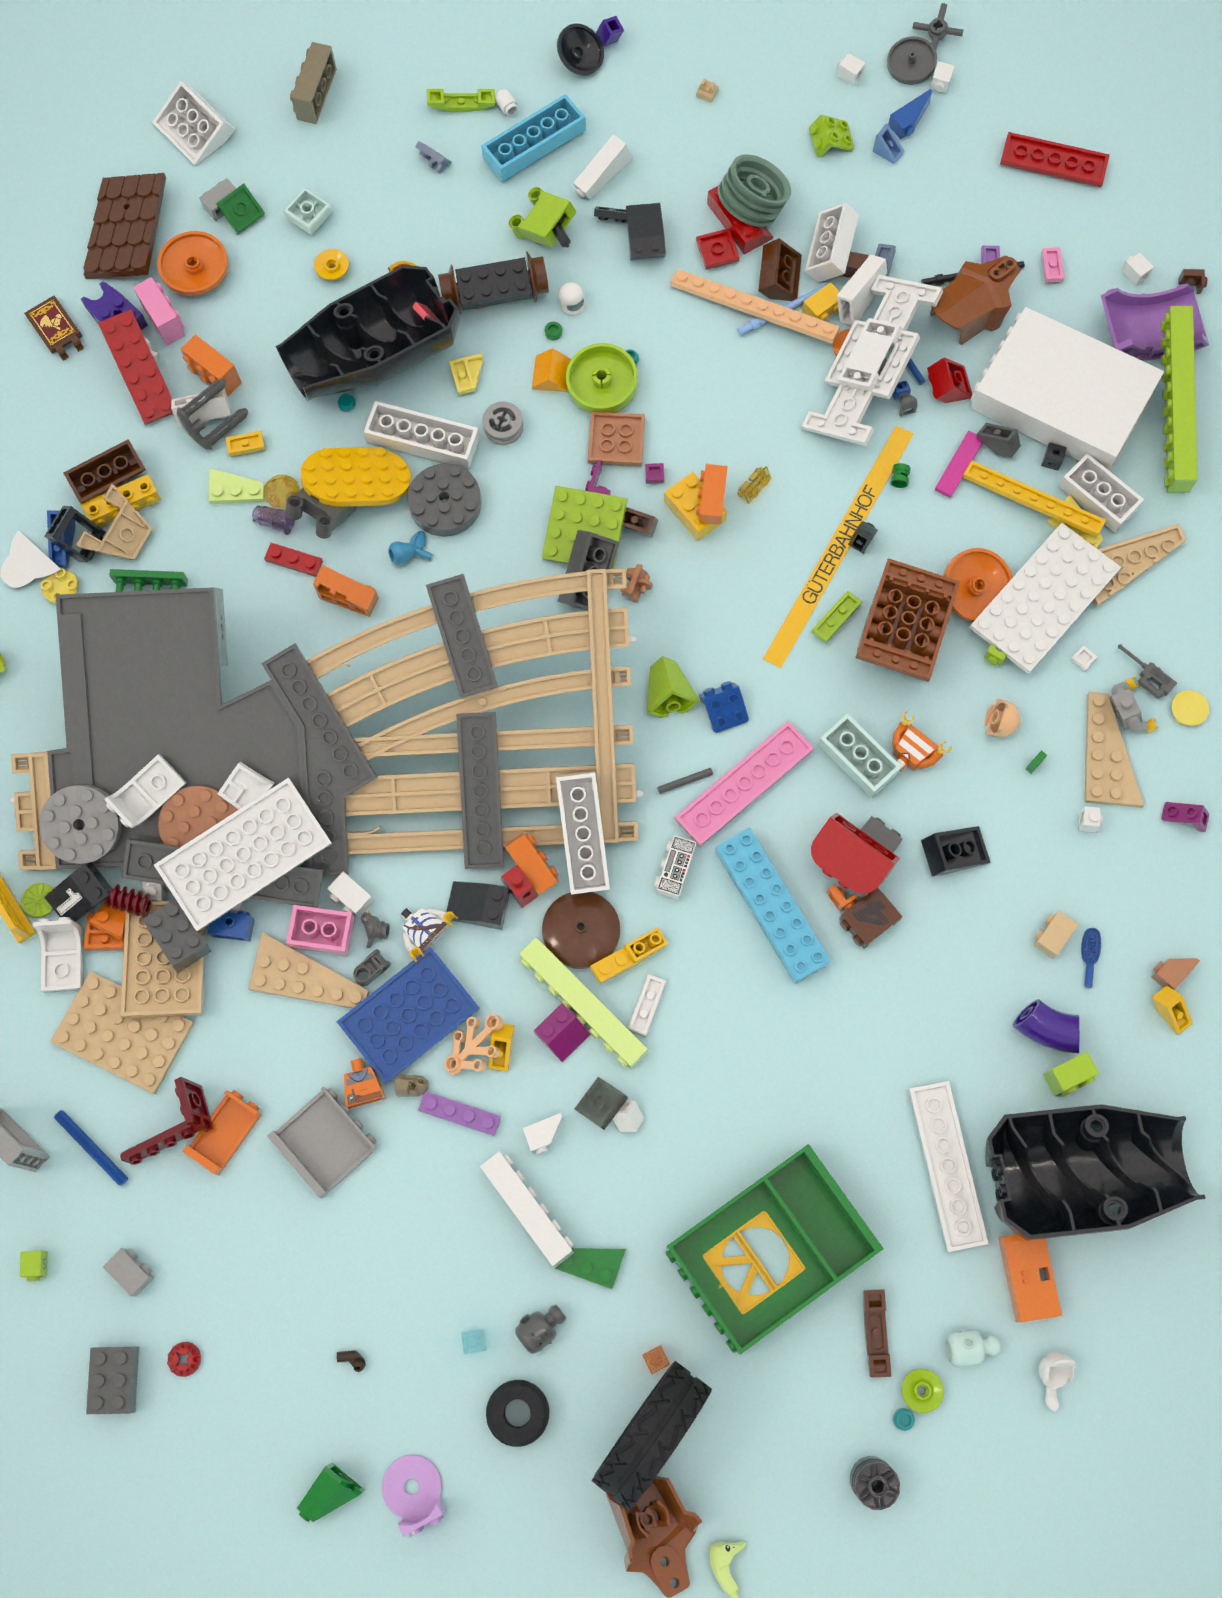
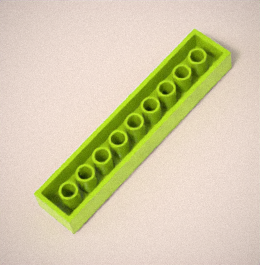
[1160,306,1198,493]

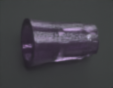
[252,505,295,535]

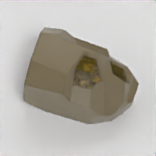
[395,1075,429,1097]

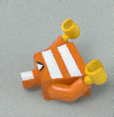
[892,711,952,772]

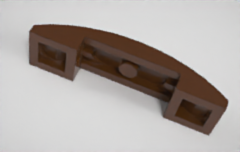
[863,1289,892,1378]

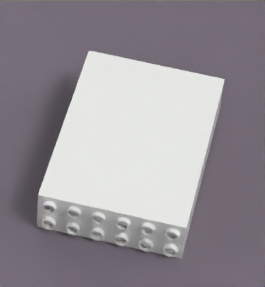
[970,307,1164,471]

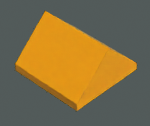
[532,348,571,392]

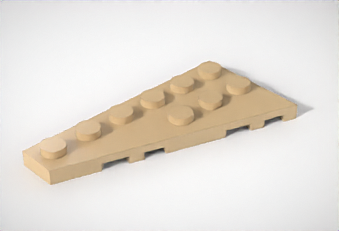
[1093,524,1187,607]
[248,932,369,1009]

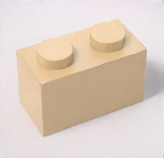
[1033,911,1079,959]

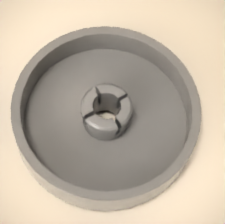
[39,784,122,864]

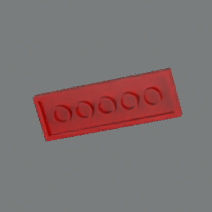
[1000,132,1110,187]
[98,309,173,425]

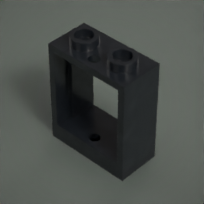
[44,506,106,562]

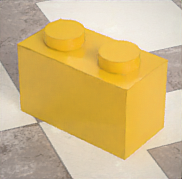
[802,282,840,321]

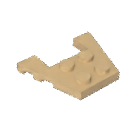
[75,484,152,560]

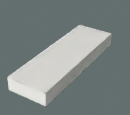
[628,974,667,1037]

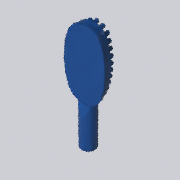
[1081,928,1101,988]

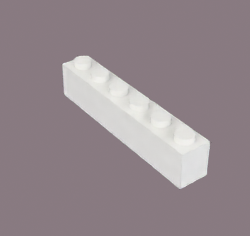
[480,1151,574,1268]

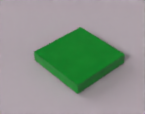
[216,184,265,234]

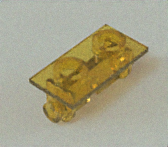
[737,466,772,504]

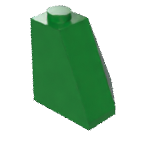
[296,1463,365,1522]

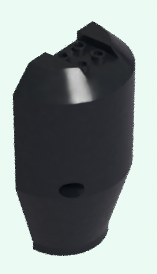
[275,265,460,401]
[985,1104,1206,1241]

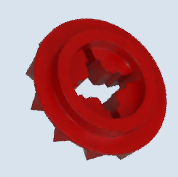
[167,1342,201,1377]

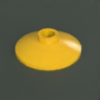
[314,249,349,280]

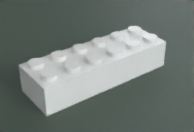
[364,401,480,469]
[556,771,610,894]

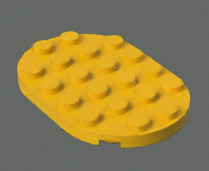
[301,447,411,507]

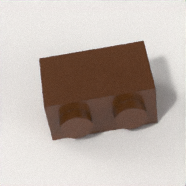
[623,507,658,537]

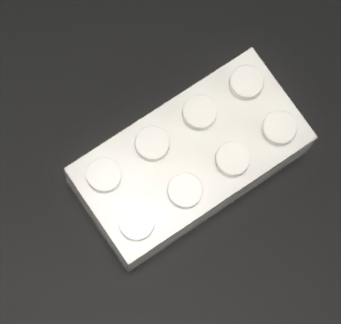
[805,202,859,283]
[1059,453,1144,533]

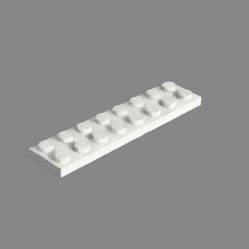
[908,1081,989,1252]

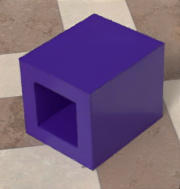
[596,16,624,46]

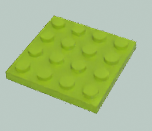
[542,486,628,569]

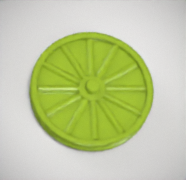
[21,883,54,918]

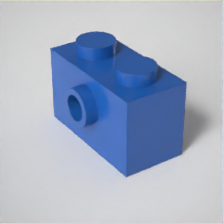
[208,911,255,942]

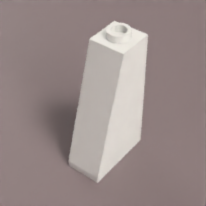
[573,134,633,200]
[837,255,887,326]

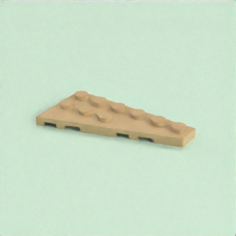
[1084,692,1144,808]

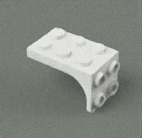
[104,754,186,828]
[33,917,83,992]

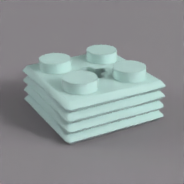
[284,188,333,235]

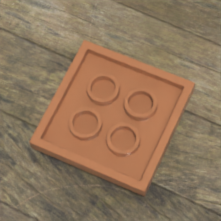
[588,411,645,466]

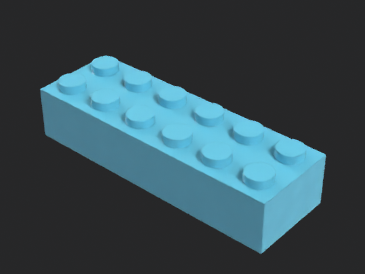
[481,94,586,182]

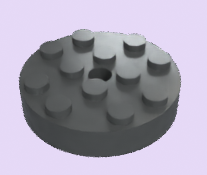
[407,464,482,536]

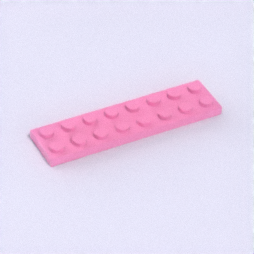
[675,721,814,847]

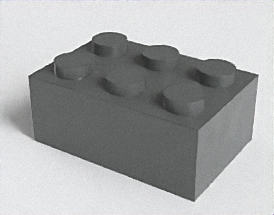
[142,899,211,973]
[86,1347,139,1414]

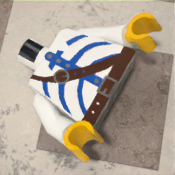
[400,907,458,962]

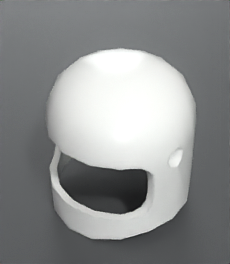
[558,282,586,315]

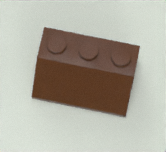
[758,238,802,301]

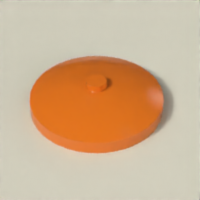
[157,231,229,296]
[943,548,1013,622]

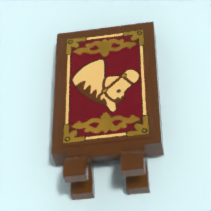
[24,295,84,361]

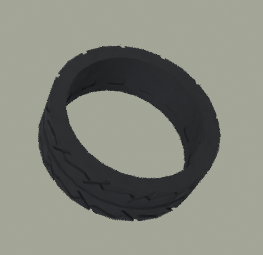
[591,1360,712,1511]

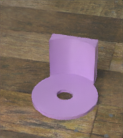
[382,1455,447,1537]

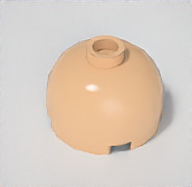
[985,699,1021,738]

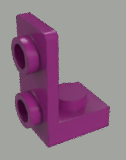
[585,460,611,495]
[1162,802,1210,832]

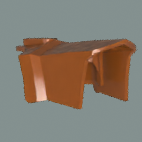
[930,256,1021,345]
[605,1476,702,1598]

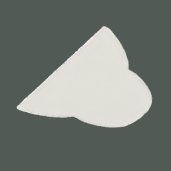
[0,531,60,588]

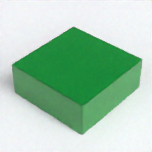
[1025,750,1047,774]

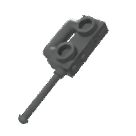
[1118,644,1177,699]

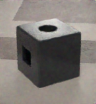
[1041,443,1067,471]

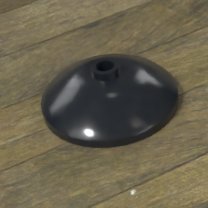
[557,23,604,76]

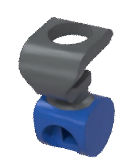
[892,381,917,416]

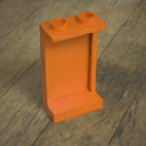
[182,1090,262,1176]

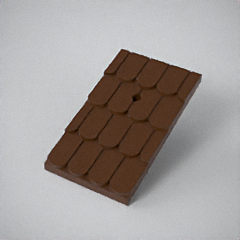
[83,173,166,279]

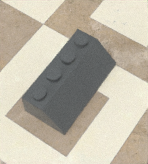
[557,530,619,610]

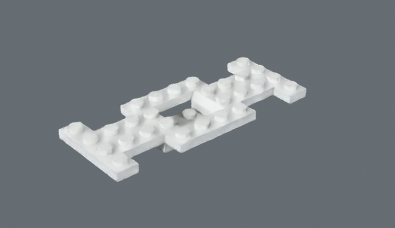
[801,275,943,446]

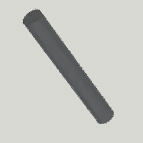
[657,768,713,794]

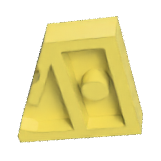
[449,353,483,395]

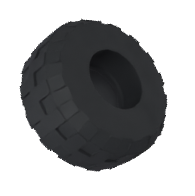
[486,1380,550,1447]

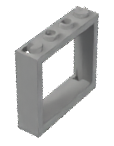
[0,1108,50,1172]

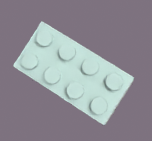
[818,713,902,798]

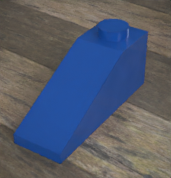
[888,89,933,140]
[47,510,75,566]

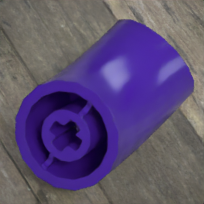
[1013,999,1080,1054]

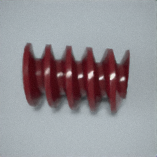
[106,884,152,918]

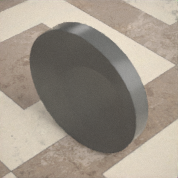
[887,36,937,85]

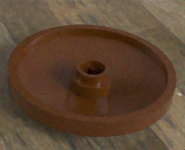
[542,892,620,969]

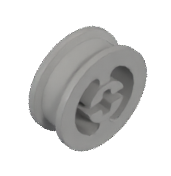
[483,402,523,445]

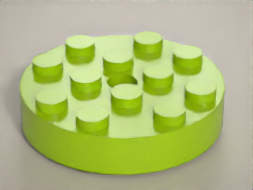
[566,343,638,413]

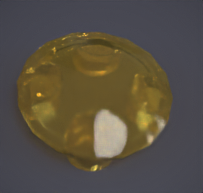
[264,475,299,508]

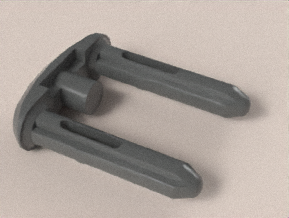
[177,379,248,450]

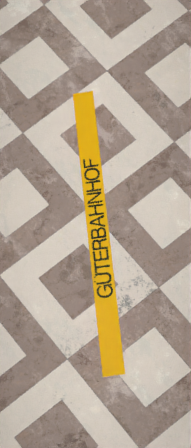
[763,425,914,668]

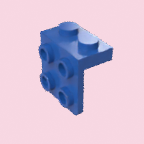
[699,681,749,733]

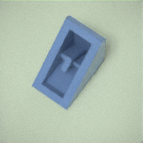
[873,124,905,164]

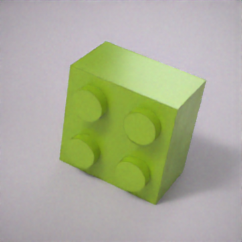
[1043,1052,1100,1097]

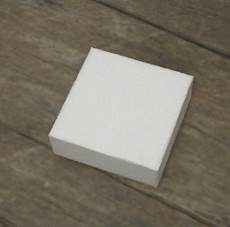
[1070,645,1098,672]

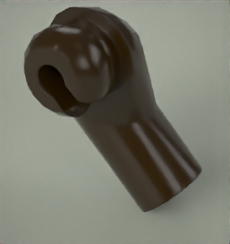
[337,1350,366,1372]

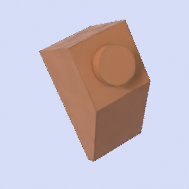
[1151,958,1200,990]

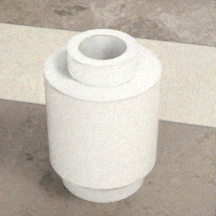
[495,89,518,116]

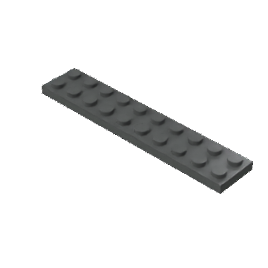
[122,838,324,908]

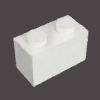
[327,872,374,918]

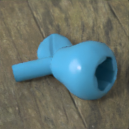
[388,531,432,565]

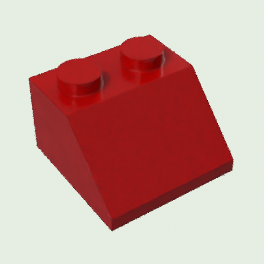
[927,357,973,403]

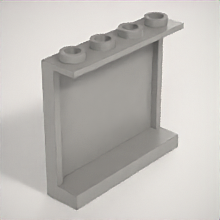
[267,1087,378,1198]

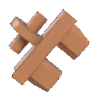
[620,564,653,602]

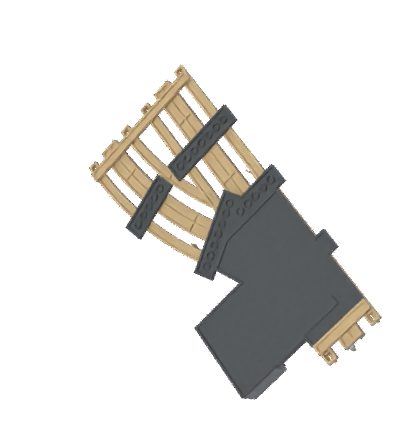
[9,568,644,876]

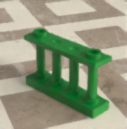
[109,569,188,592]

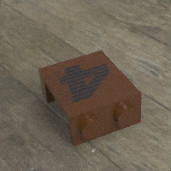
[839,887,903,949]

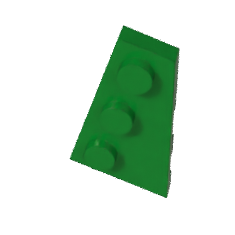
[554,1248,626,1289]

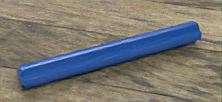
[54,1110,128,1186]

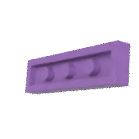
[418,1091,501,1136]

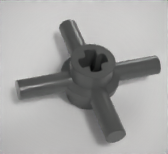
[912,3,964,50]

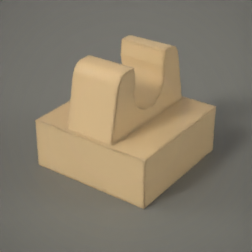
[696,79,719,103]

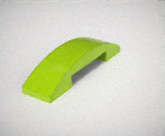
[427,89,495,112]

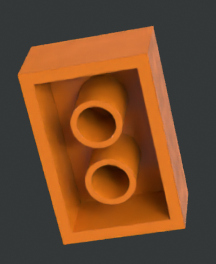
[180,334,242,397]

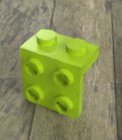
[809,114,854,157]

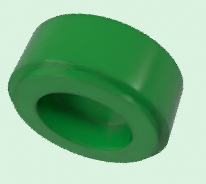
[545,322,562,340]

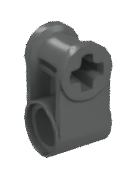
[353,949,391,986]

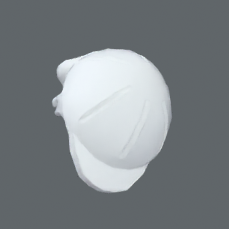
[1039,1351,1076,1412]

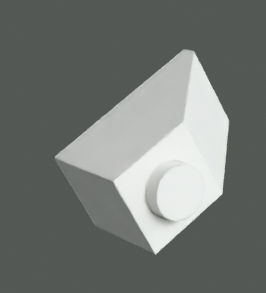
[523,1113,563,1154]

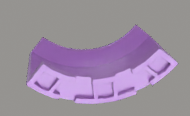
[1101,283,1209,360]

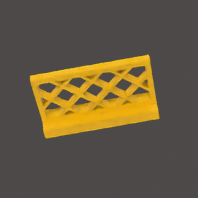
[0,874,37,944]

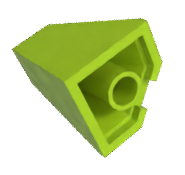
[647,656,700,718]

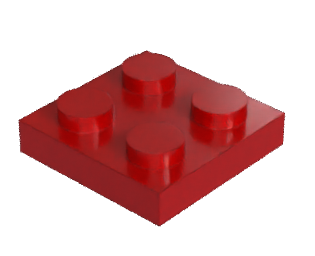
[696,228,740,270]

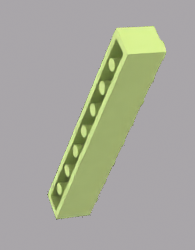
[519,937,648,1069]

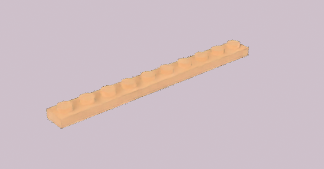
[670,269,840,344]

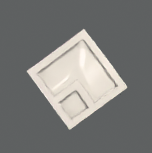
[217,762,275,809]

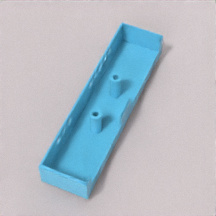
[715,828,831,984]

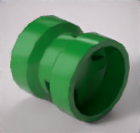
[890,463,911,488]

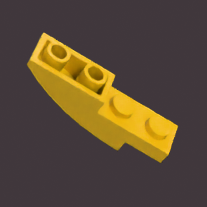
[590,927,668,984]

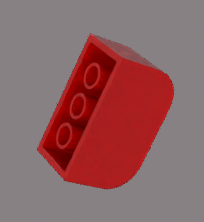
[811,813,900,894]

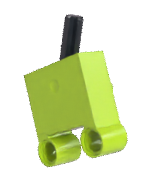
[509,187,576,248]

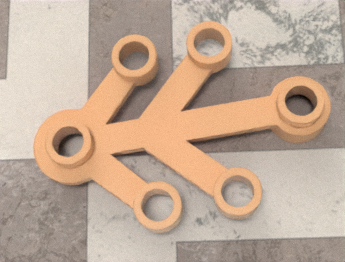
[445,1014,503,1075]

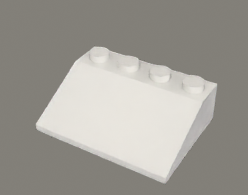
[152,81,235,165]

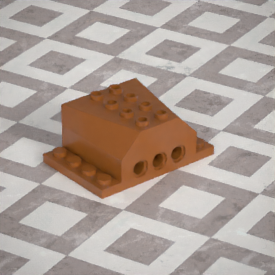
[855,558,960,682]

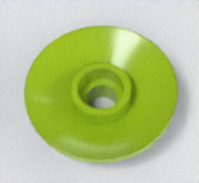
[901,1369,944,1413]

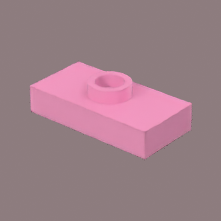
[1041,248,1064,283]

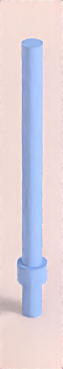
[737,283,828,335]

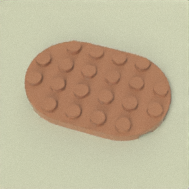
[158,785,239,847]

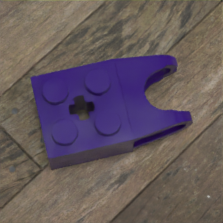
[80,281,148,331]

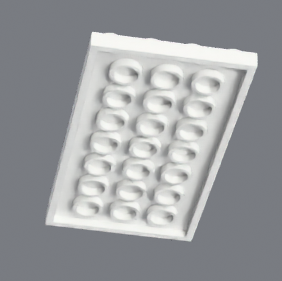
[969,523,1121,674]
[154,778,332,931]

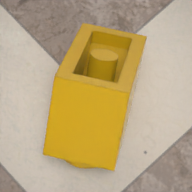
[1152,985,1193,1035]
[488,1022,515,1072]

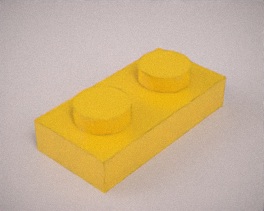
[226,431,265,457]

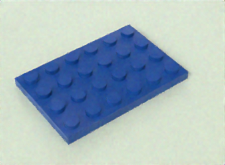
[336,947,480,1084]

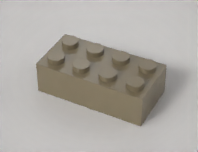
[290,42,337,124]

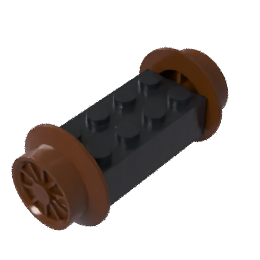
[438,251,549,315]

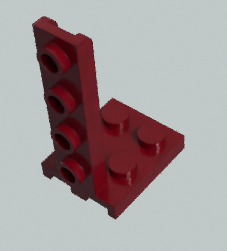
[120,1077,214,1165]

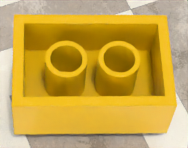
[664,472,727,541]

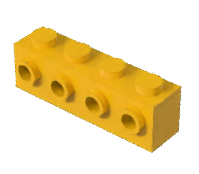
[81,474,161,528]

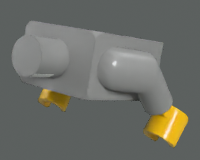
[1110,677,1159,733]

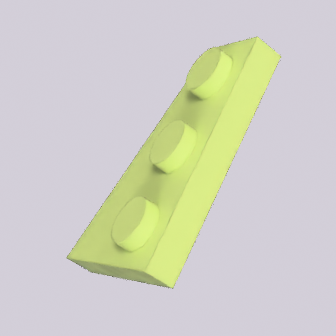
[209,468,265,504]

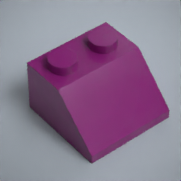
[534,1003,591,1062]

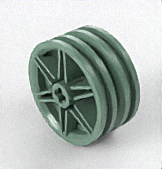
[718,154,791,227]

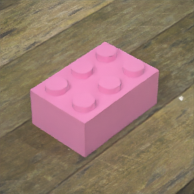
[133,277,185,346]
[286,905,355,956]

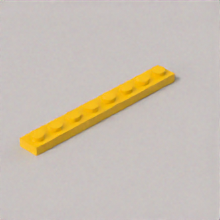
[963,461,1106,538]

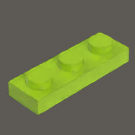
[811,591,862,644]

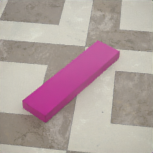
[935,430,983,498]

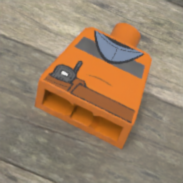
[344,1058,386,1109]

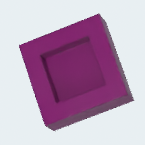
[645,463,664,484]

